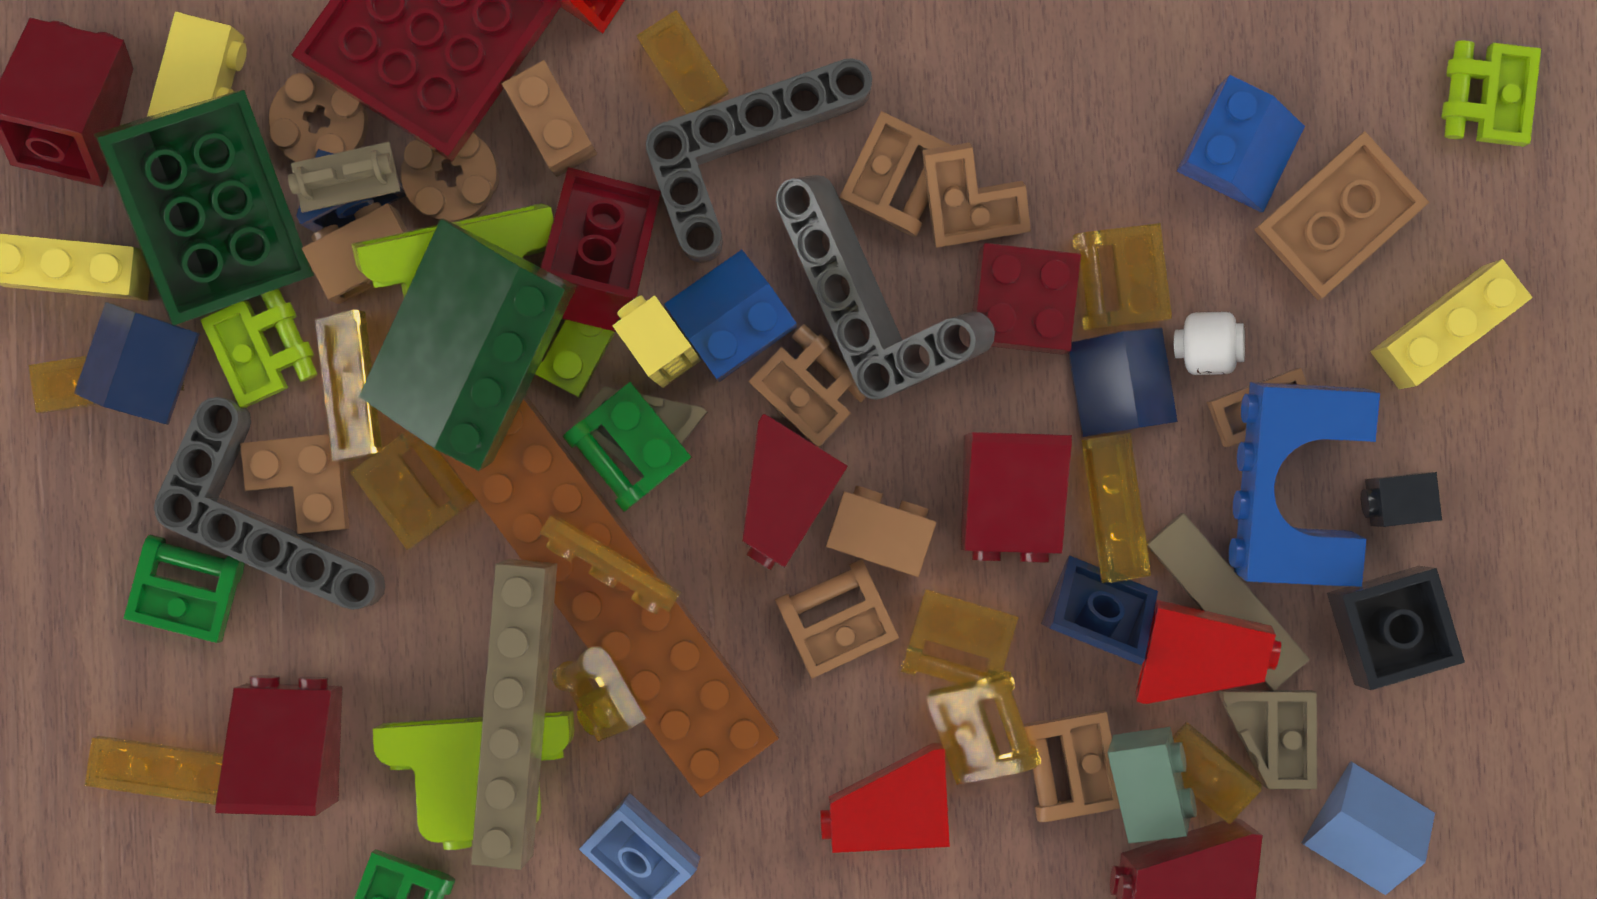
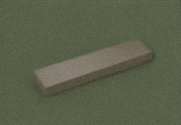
[1145,513,1310,691]

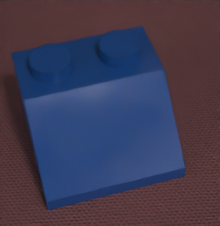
[1176,75,1305,213]
[664,249,797,382]

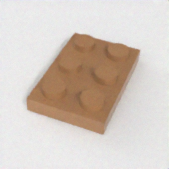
[1254,131,1430,300]

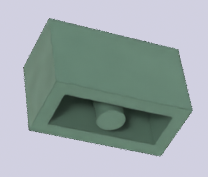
[1107,727,1197,844]

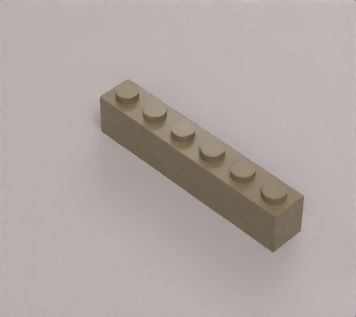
[471,559,557,870]

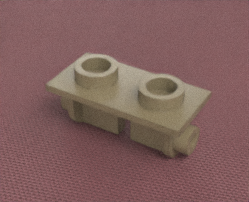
[288,142,400,213]

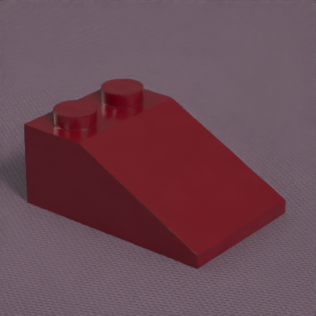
[541,167,661,332]

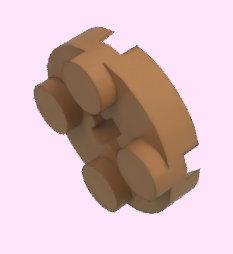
[269,72,368,162]
[401,132,499,222]

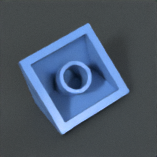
[1301,761,1435,895]
[579,793,700,899]

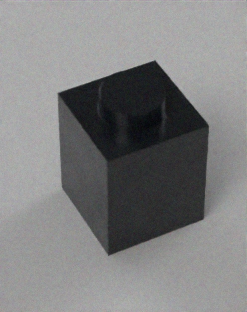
[1360,472,1442,527]

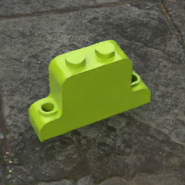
[351,203,554,297]
[373,711,575,850]

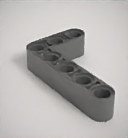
[646,58,872,263]
[776,175,995,400]
[154,397,385,610]

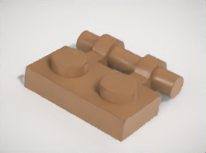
[748,323,866,447]

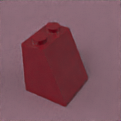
[0,18,134,187]
[742,413,848,570]
[961,432,1072,563]
[215,675,342,816]
[1110,818,1263,899]

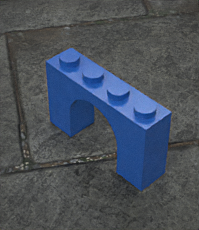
[1229,382,1380,587]

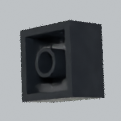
[1327,566,1465,690]

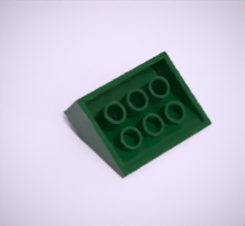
[95,89,314,326]
[359,218,577,471]

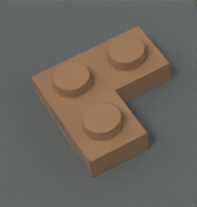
[922,142,1031,248]
[240,433,350,534]

